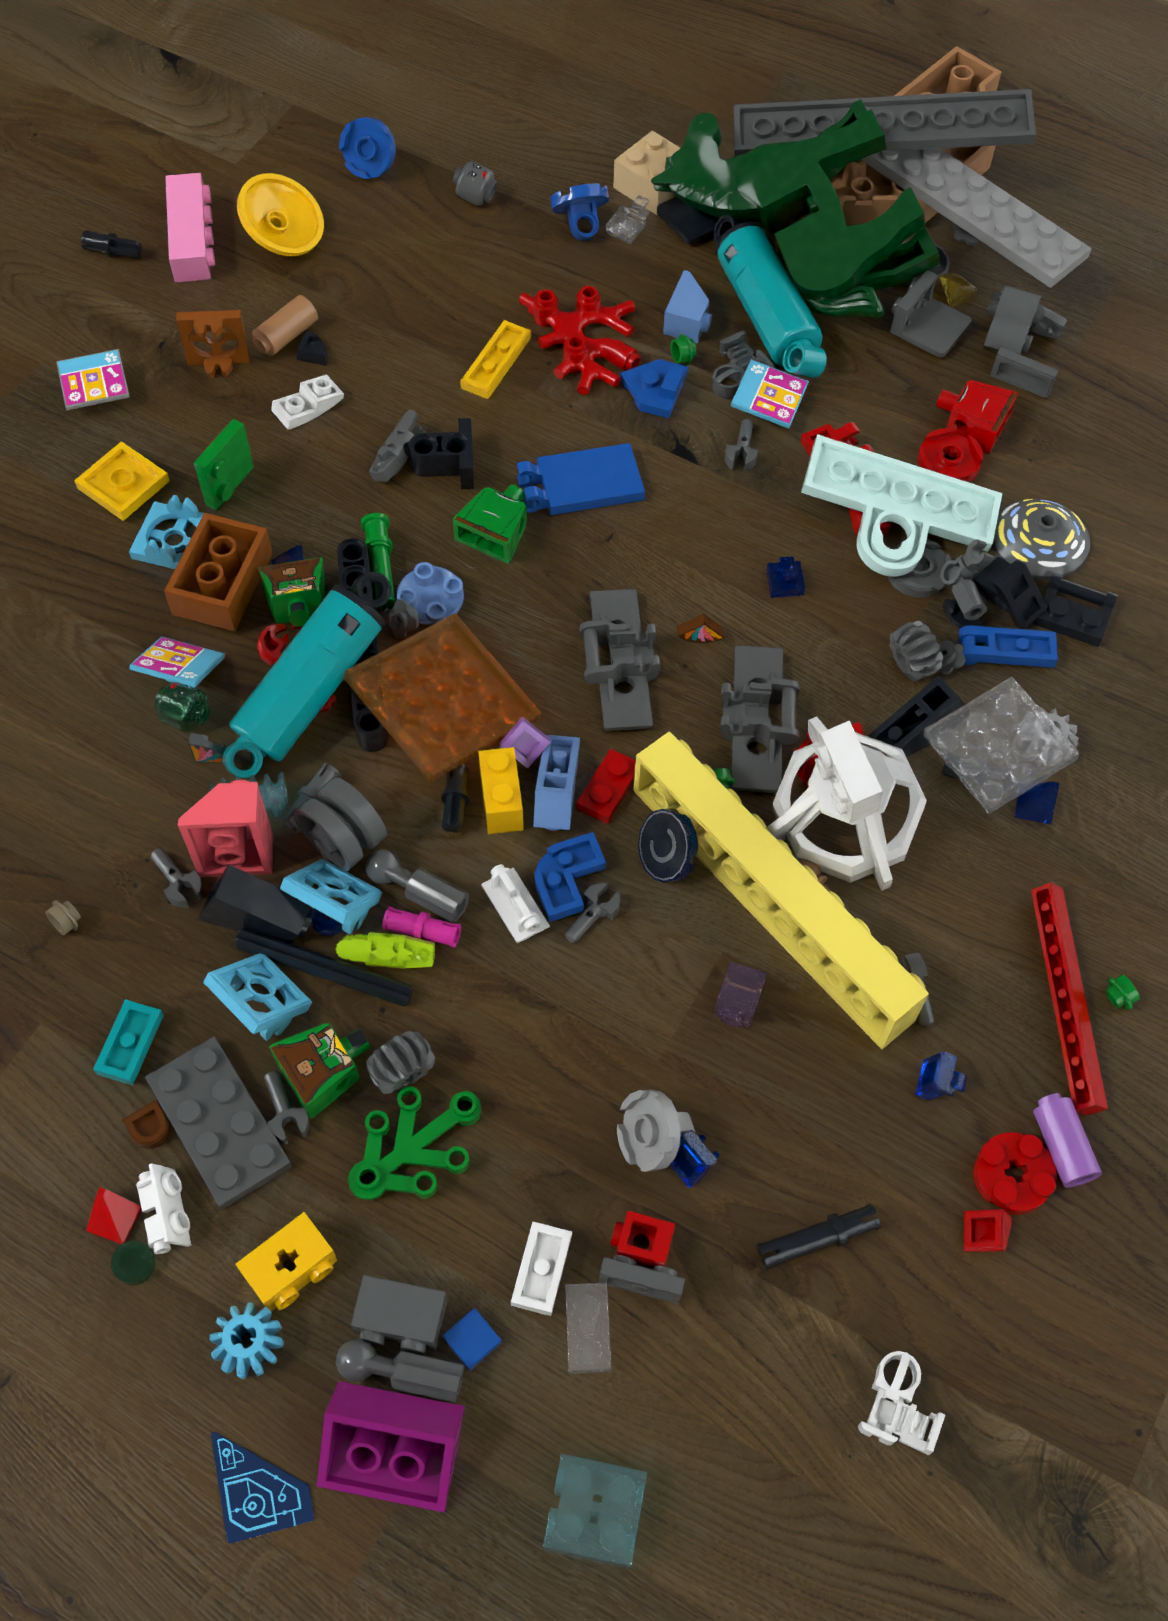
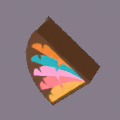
[677,614,725,643]

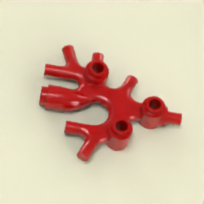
[519,286,641,395]

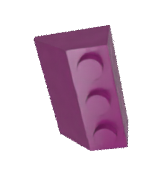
[317,1381,465,1512]

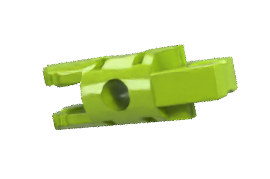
[335,932,435,969]

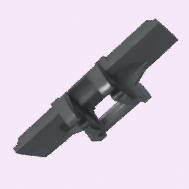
[579,589,661,731]
[720,646,800,793]

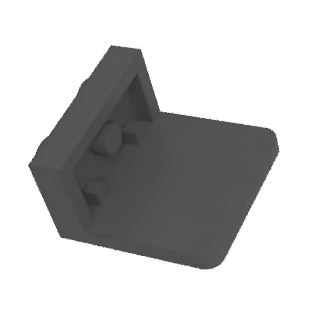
[890,270,972,358]

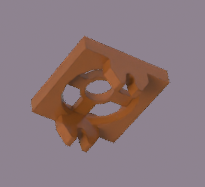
[176,310,250,378]

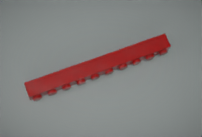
[1031,882,1108,1116]

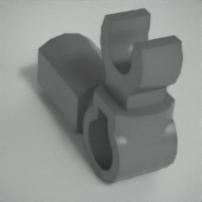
[940,539,994,620]

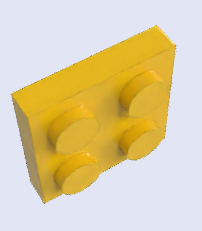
[74,441,170,521]

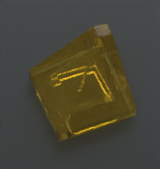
[940,273,978,308]

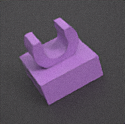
[500,717,550,768]

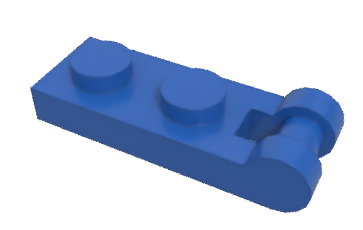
[959,626,1058,668]

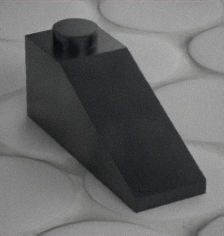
[868,675,972,757]

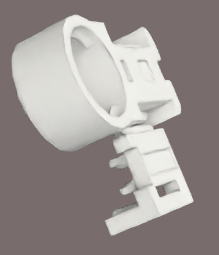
[858,1351,945,1455]

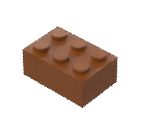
[164,513,273,631]

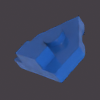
[620,359,689,419]

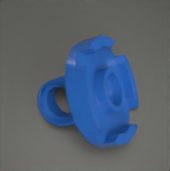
[339,117,396,179]
[550,183,609,241]

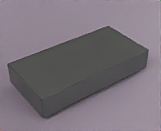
[990,347,1059,399]

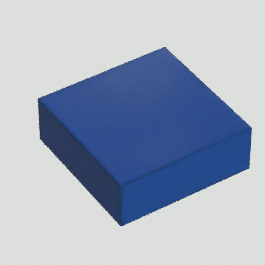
[442,1308,502,1372]

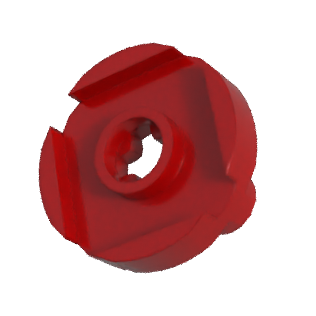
[917,428,983,482]
[973,1132,1057,1215]

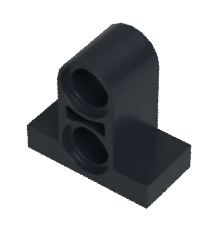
[409,418,474,489]
[972,556,1048,629]

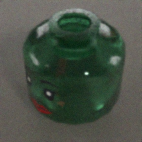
[155,682,210,732]

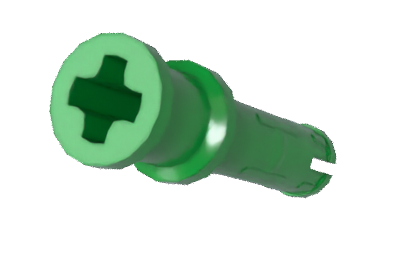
[360,513,396,610]

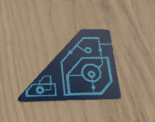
[211,1432,314,1544]

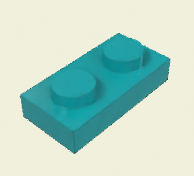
[93,999,164,1086]

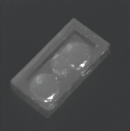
[565,1283,611,1374]

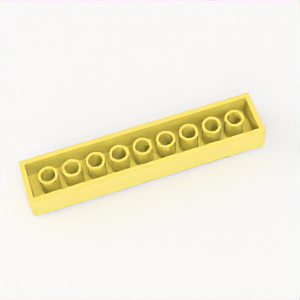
[633,731,929,1049]

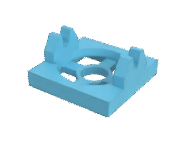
[129,495,204,569]
[280,859,383,934]
[203,953,312,1041]

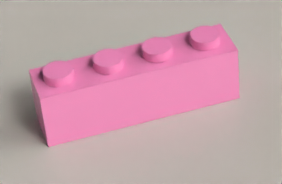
[166,173,215,282]

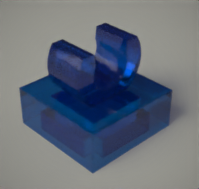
[766,556,805,598]
[915,1051,967,1101]
[670,1130,720,1188]

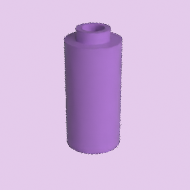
[1033,1093,1102,1188]

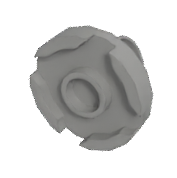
[617,1089,695,1172]

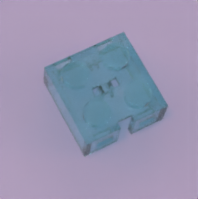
[543,1454,647,1569]

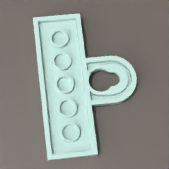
[801,435,1002,576]

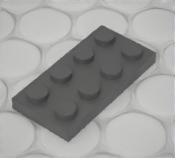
[145,1036,292,1211]

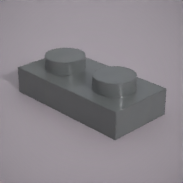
[599,1255,685,1305]

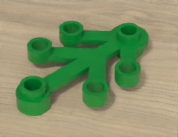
[348,1086,481,1201]

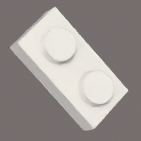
[511,1222,572,1316]

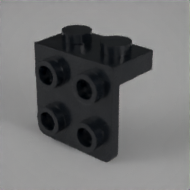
[657,196,719,244]

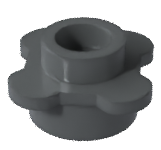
[383,599,419,639]

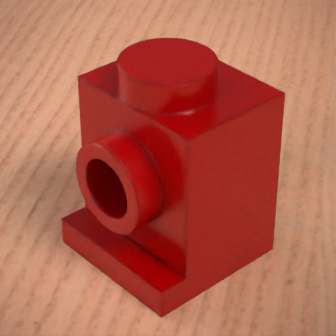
[610,1210,675,1269]

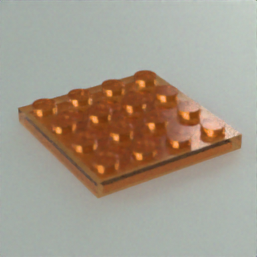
[344,613,541,783]

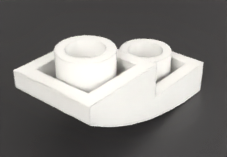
[271,374,344,430]

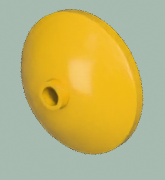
[237,173,324,256]

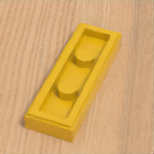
[460,320,531,399]

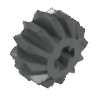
[889,620,943,682]
[366,1031,435,1094]

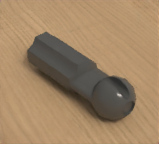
[365,849,470,922]
[336,1339,465,1403]

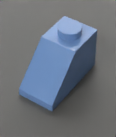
[663,270,712,343]

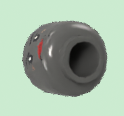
[452,161,498,206]

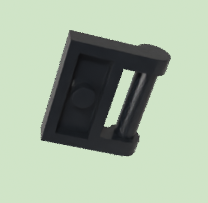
[1034,572,1118,647]

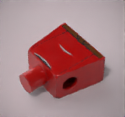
[936,380,1018,454]

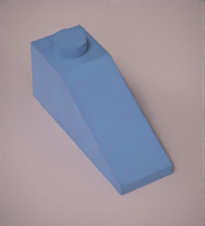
[533,735,580,831]

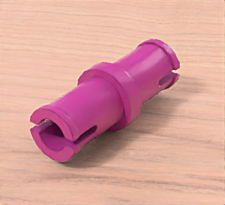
[382,906,461,948]

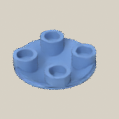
[397,562,464,625]

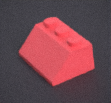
[178,780,274,877]

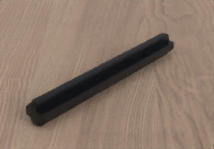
[235,928,413,1006]

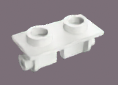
[481,864,550,944]
[136,1163,192,1254]

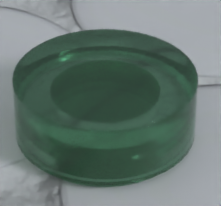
[111,1241,156,1286]

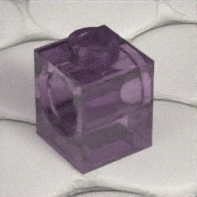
[714,962,767,1028]

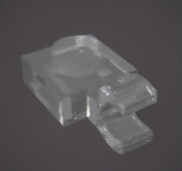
[606,195,649,244]

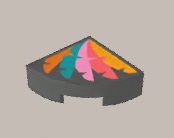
[188,733,227,763]

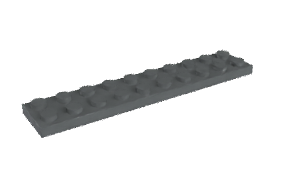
[734,89,1036,157]

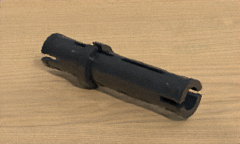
[757,1203,881,1270]

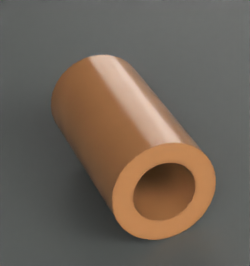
[252,295,318,356]

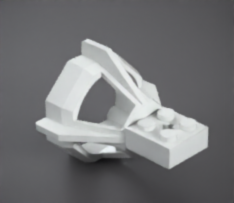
[767,716,927,891]

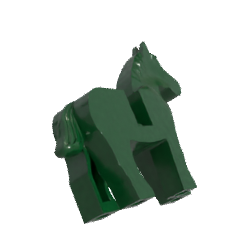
[651,99,940,319]

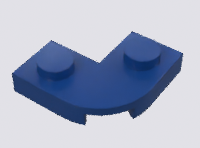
[535,832,606,922]

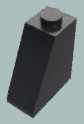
[198,865,312,943]

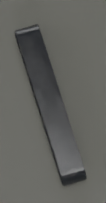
[337,538,389,752]

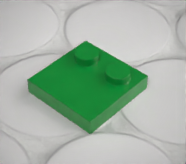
[194,419,254,510]

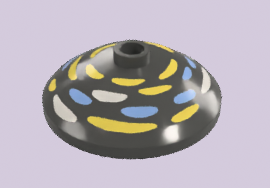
[992,498,1090,580]

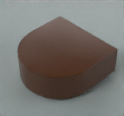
[122,1099,171,1149]

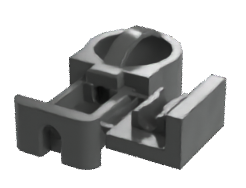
[712,331,774,399]

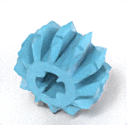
[209,1302,284,1379]

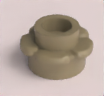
[45,900,81,935]

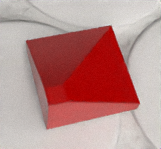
[86,1187,142,1246]
[964,1209,1012,1252]

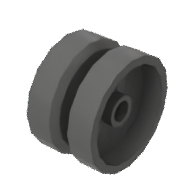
[293,777,387,872]

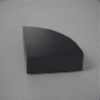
[296,330,328,366]
[943,599,982,628]

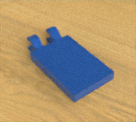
[517,443,645,515]

